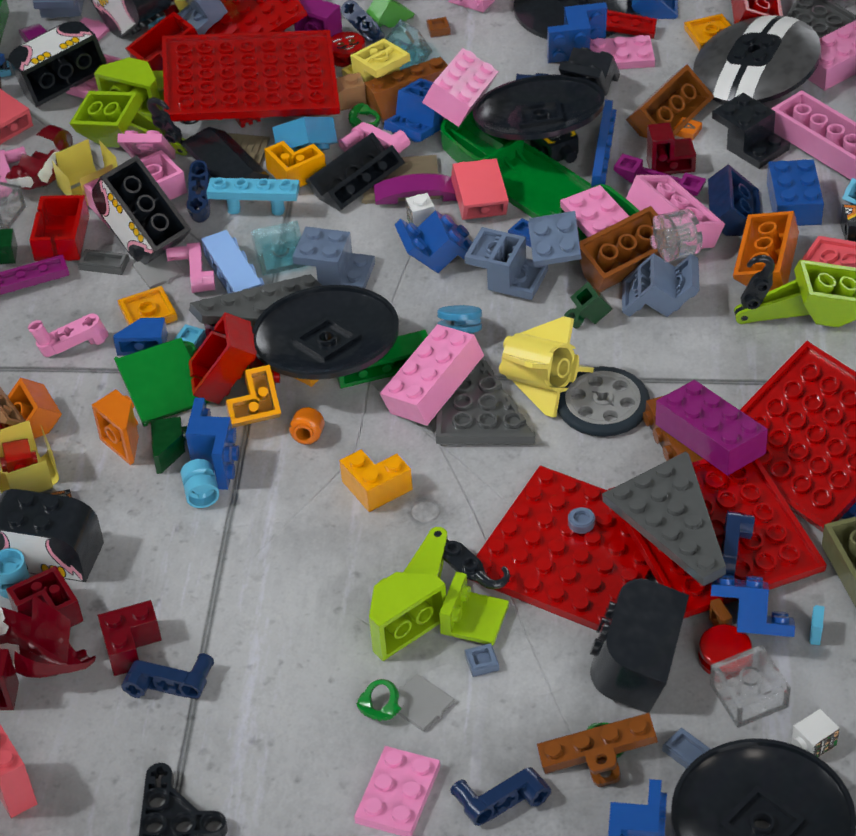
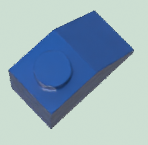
[113,317,168,356]

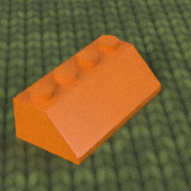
[733,211,799,291]

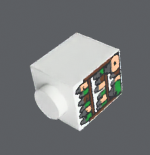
[406,193,435,227]
[791,709,840,757]

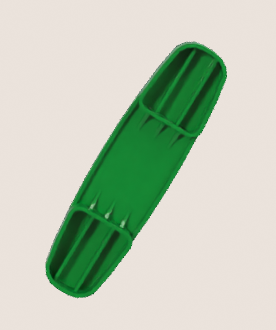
[441,109,639,241]

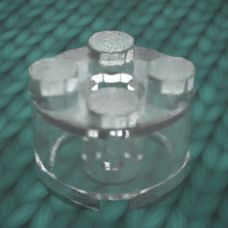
[650,209,703,262]

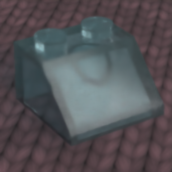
[385,19,433,70]
[251,220,307,276]

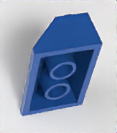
[632,0,678,19]

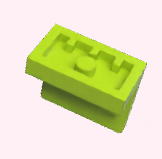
[439,572,509,645]

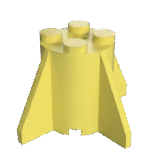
[499,316,594,417]

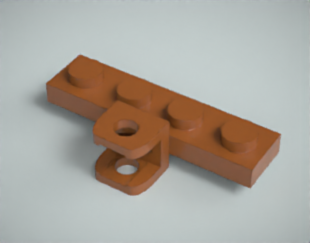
[537,713,658,787]

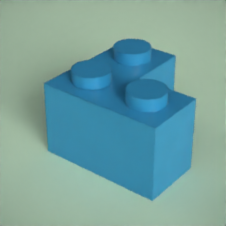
[272,117,338,152]

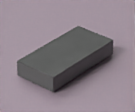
[78,249,130,275]

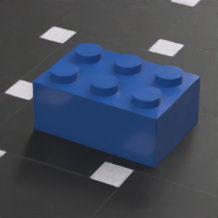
[767,159,824,226]

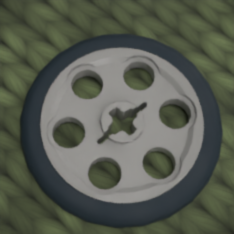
[557,366,650,437]

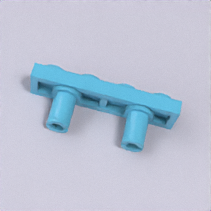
[206,177,300,216]

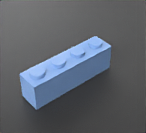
[201,230,264,294]

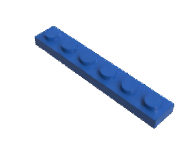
[591,100,617,188]

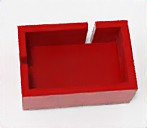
[125,11,198,71]
[29,195,89,261]
[189,312,257,404]

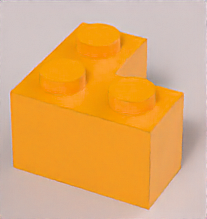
[264,141,326,187]
[226,365,281,428]
[339,449,413,512]

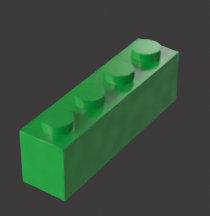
[337,330,428,389]

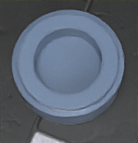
[568,507,595,534]

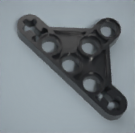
[139,763,228,836]

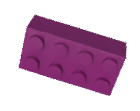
[655,380,768,476]

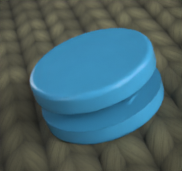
[437,305,482,333]

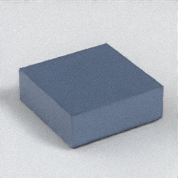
[465,643,499,677]

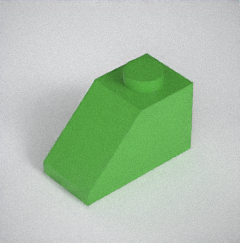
[366,0,415,28]

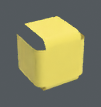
[52,139,118,206]
[0,420,59,493]

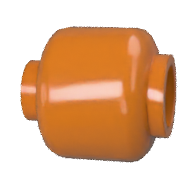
[289,407,325,445]

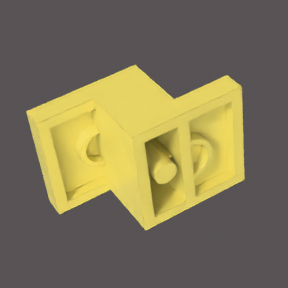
[341,38,411,82]

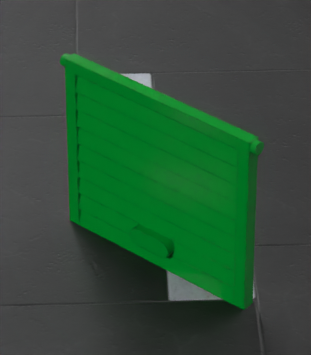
[114,337,210,427]

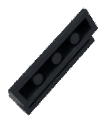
[181,127,270,179]
[306,132,405,211]

